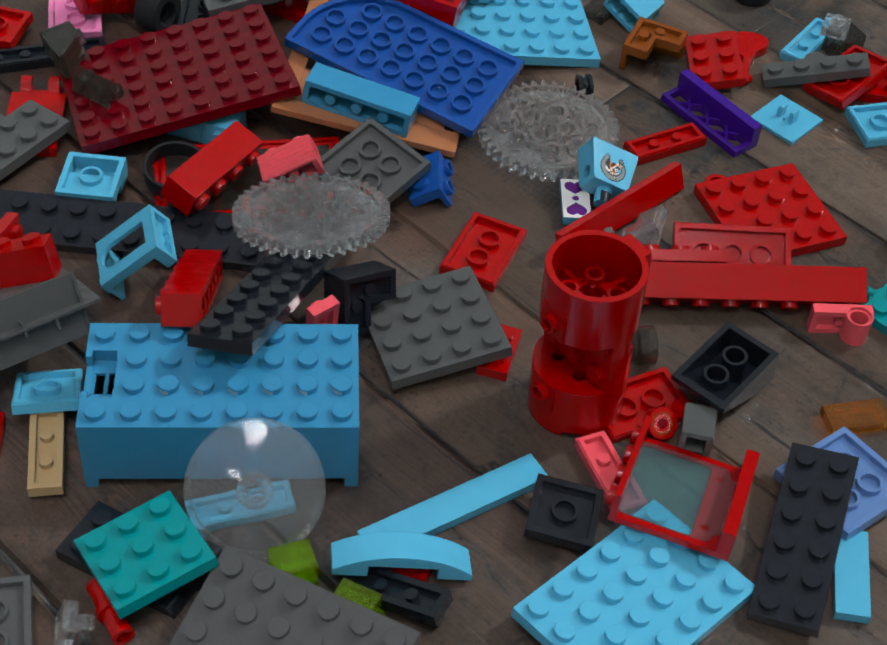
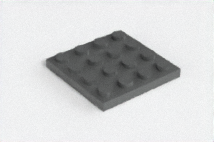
[368,266,512,390]

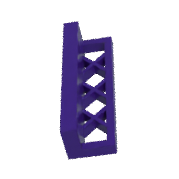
[661,69,762,158]

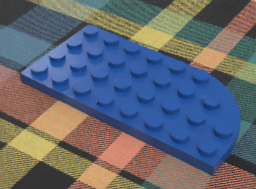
[285,0,524,138]

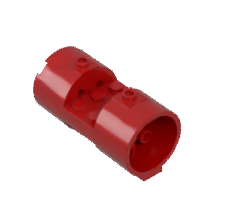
[527,230,652,437]

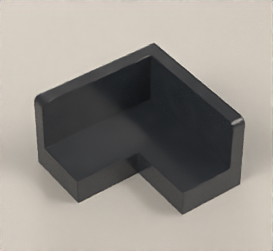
[324,260,396,336]

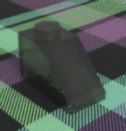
[39,21,86,79]

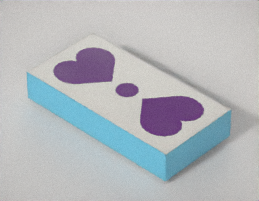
[559,179,591,225]

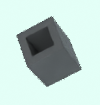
[677,402,718,457]

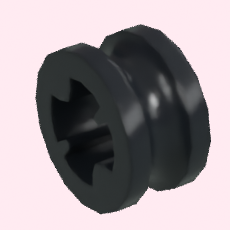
[574,74,594,99]

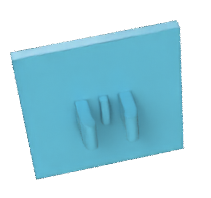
[751,94,823,145]

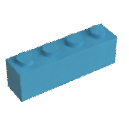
[302,62,420,138]

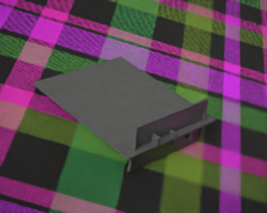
[0,267,101,371]

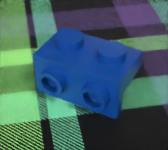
[409,150,455,207]

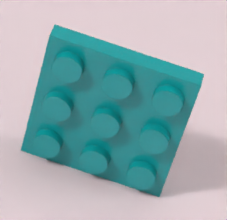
[73,490,219,619]

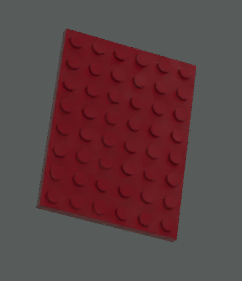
[56,3,302,154]

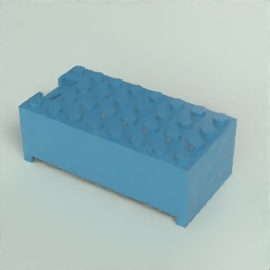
[75,323,360,487]

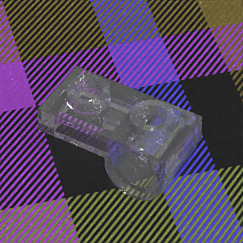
[621,204,669,245]

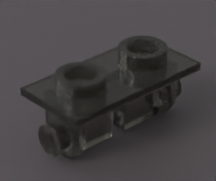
[72,64,124,108]

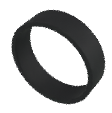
[143,141,200,198]

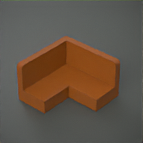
[619,17,688,69]

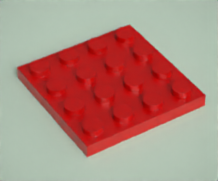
[693,163,847,257]

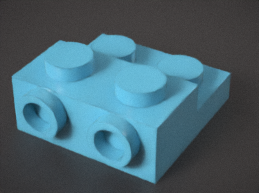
[55,151,128,201]

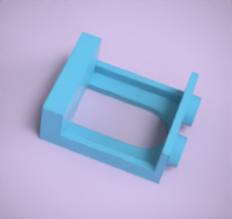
[95,204,177,300]

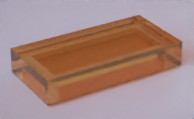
[820,398,887,435]

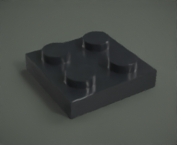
[523,473,604,553]

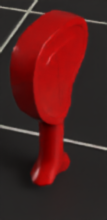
[736,31,769,84]

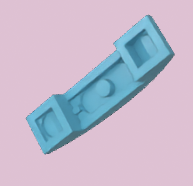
[330,532,472,581]

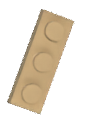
[27,411,66,497]

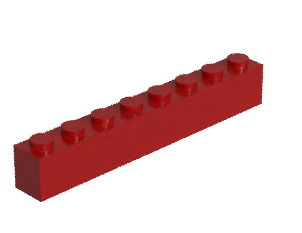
[643,261,867,310]

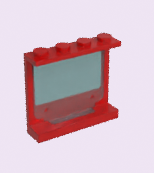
[605,415,760,561]

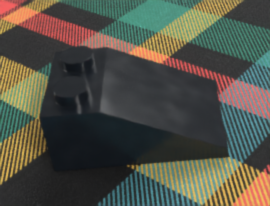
[671,321,779,413]

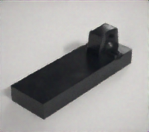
[341,567,453,628]

